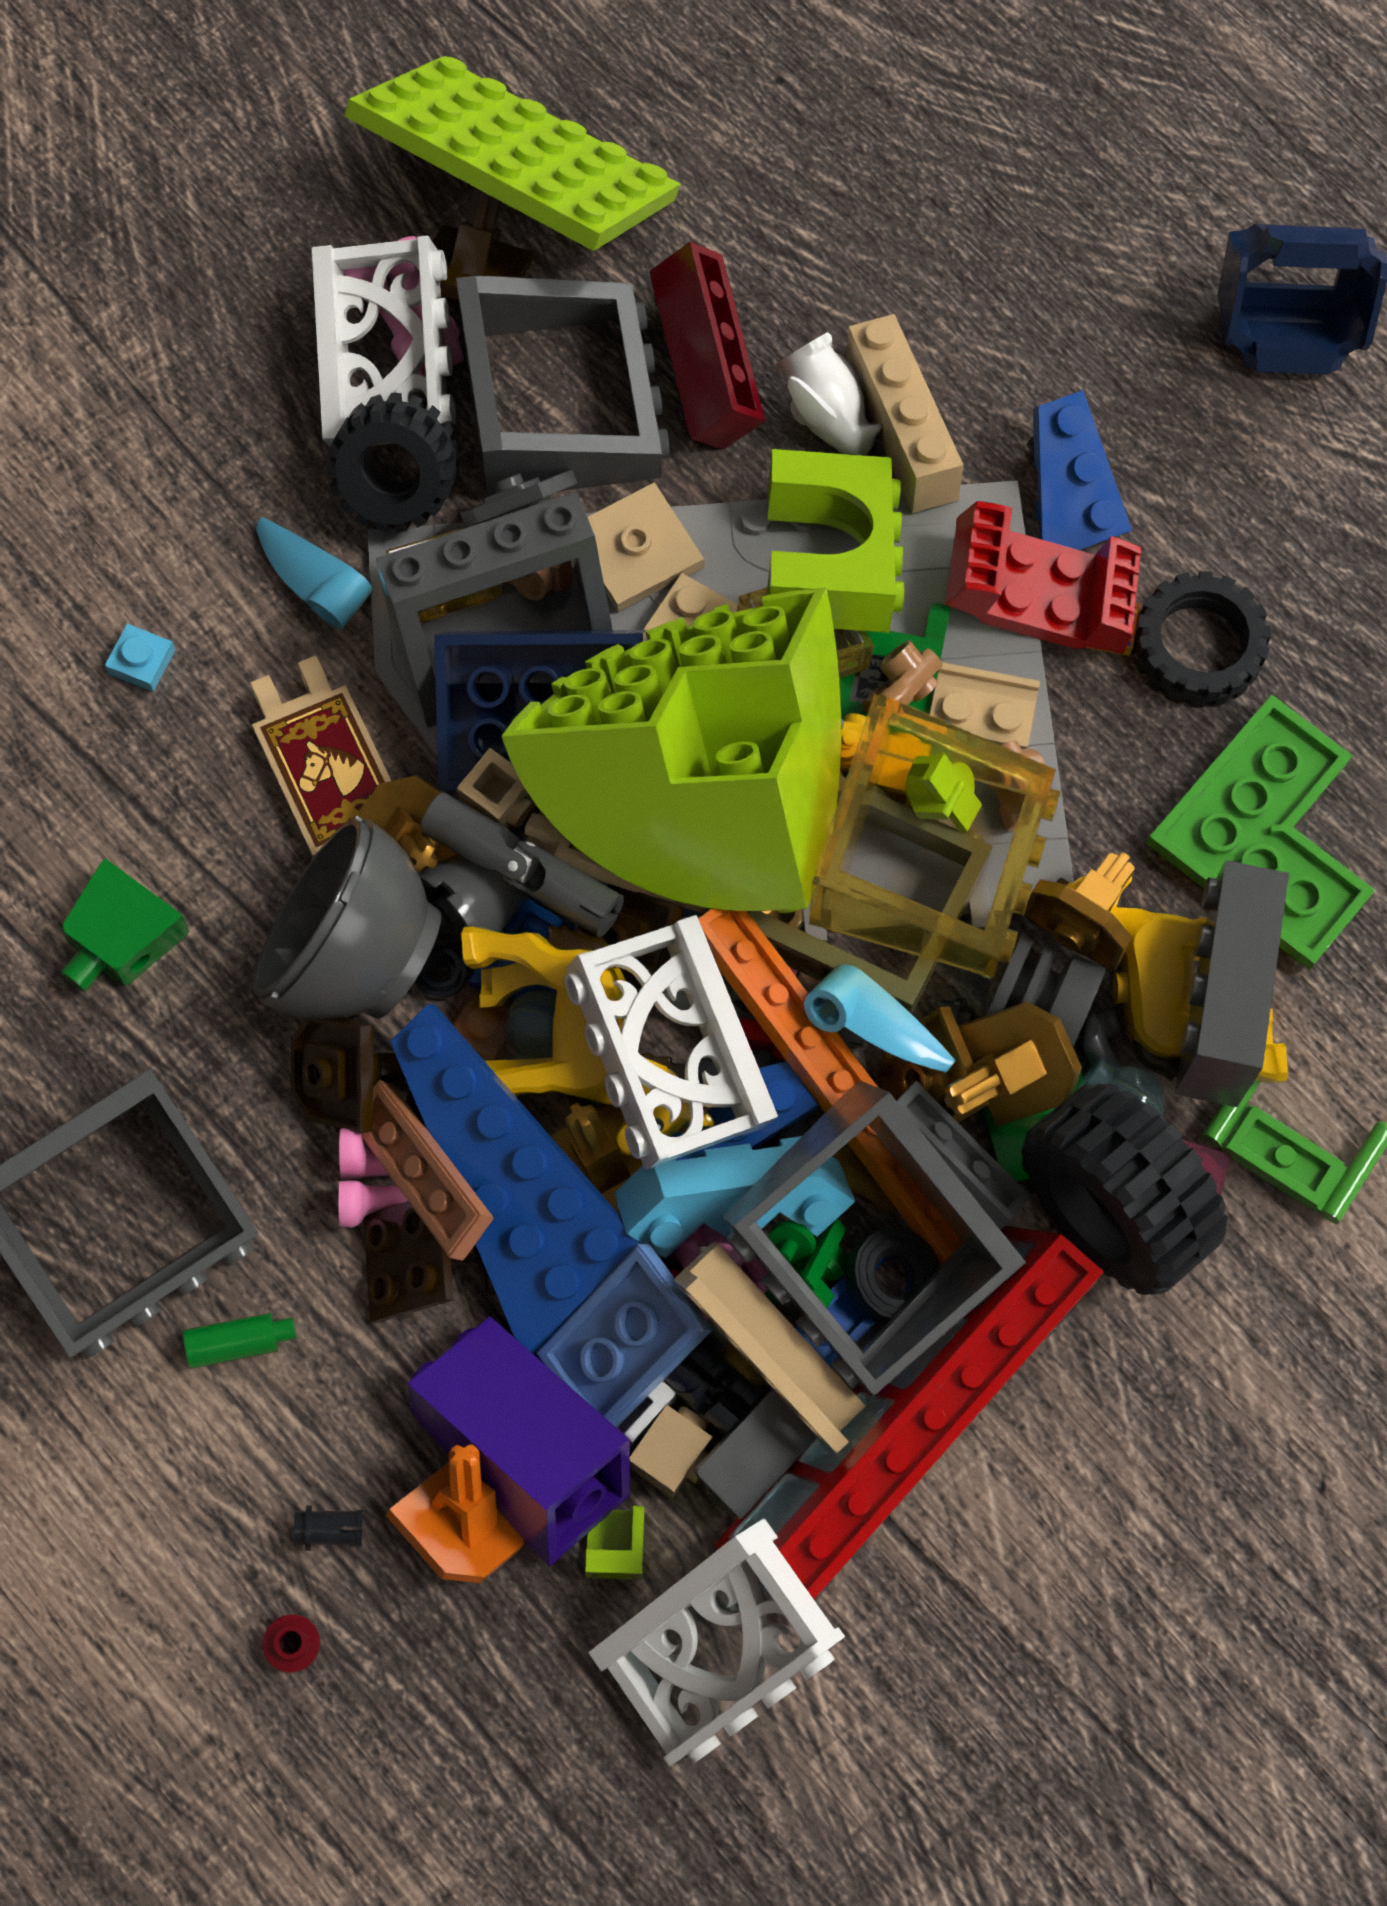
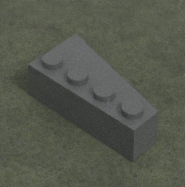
[1174,860,1289,1108]

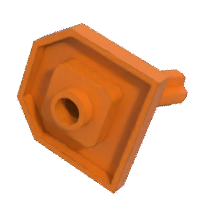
[386,1444,524,1584]

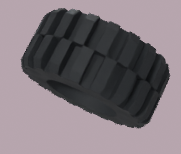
[1021,1083,1228,1295]

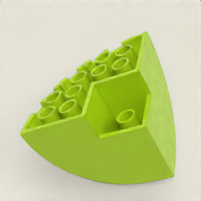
[501,587,841,913]

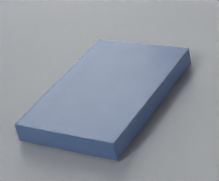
[535,1244,713,1428]

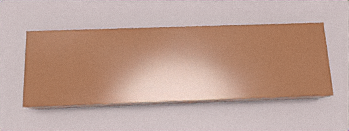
[361,1080,494,1261]

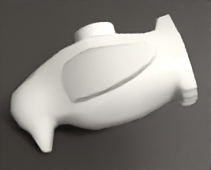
[776,332,882,456]

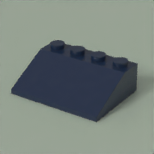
[434,630,647,791]

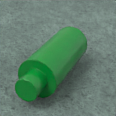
[183,1313,297,1369]

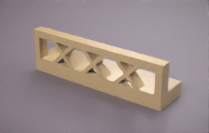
[673,1242,866,1454]

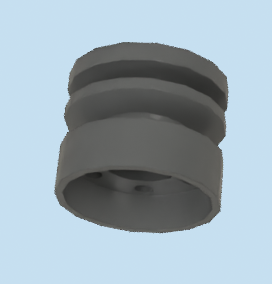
[983,932,1106,1046]

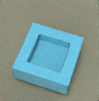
[105,624,175,692]

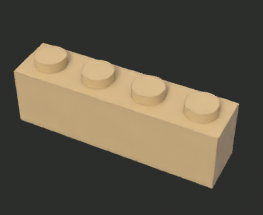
[846,314,963,513]

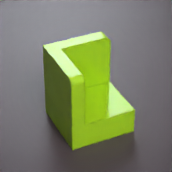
[585,1505,644,1580]

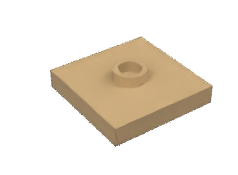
[588,482,705,612]

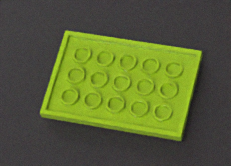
[344,56,681,251]

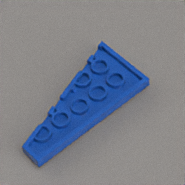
[390,1004,642,1354]

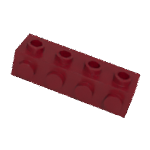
[649,242,765,449]

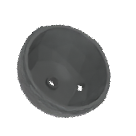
[253,815,441,1020]

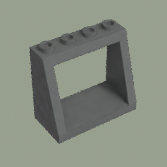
[456,276,670,497]
[376,491,613,728]
[0,1069,259,1360]
[722,1080,1026,1395]

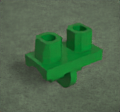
[764,1218,848,1316]

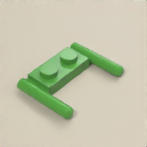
[1201,1080,1387,1224]

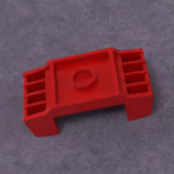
[945,501,1141,654]

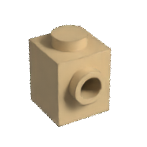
[457,748,535,829]
[629,1404,712,1499]

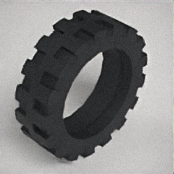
[1132,571,1271,708]

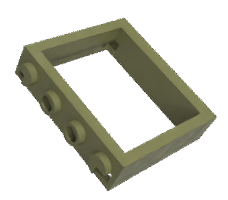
[747,772,993,1014]

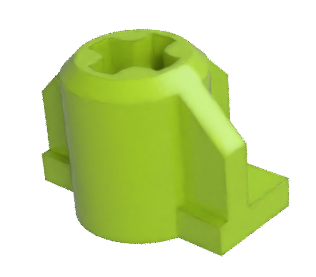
[905,753,982,832]

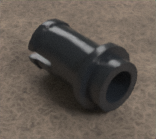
[294,1505,363,1551]

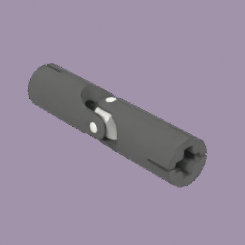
[421,792,624,937]

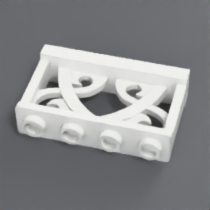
[312,235,456,447]
[565,915,778,1170]
[588,1519,845,1767]

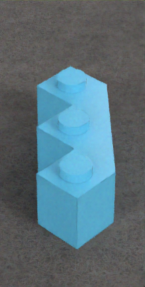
[614,1136,855,1259]

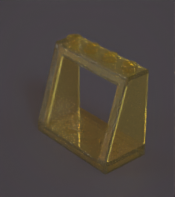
[809,694,1061,978]

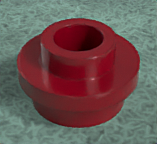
[263,1614,321,1673]

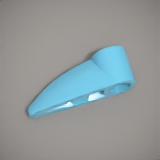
[256,516,373,629]
[804,964,956,1073]

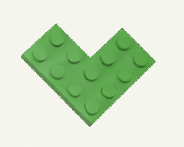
[1146,695,1375,970]

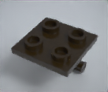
[363,1201,496,1323]

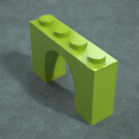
[766,449,904,633]

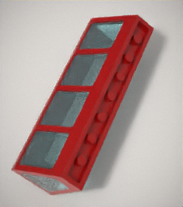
[712,1226,1104,1601]

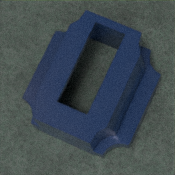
[1217,224,1387,374]

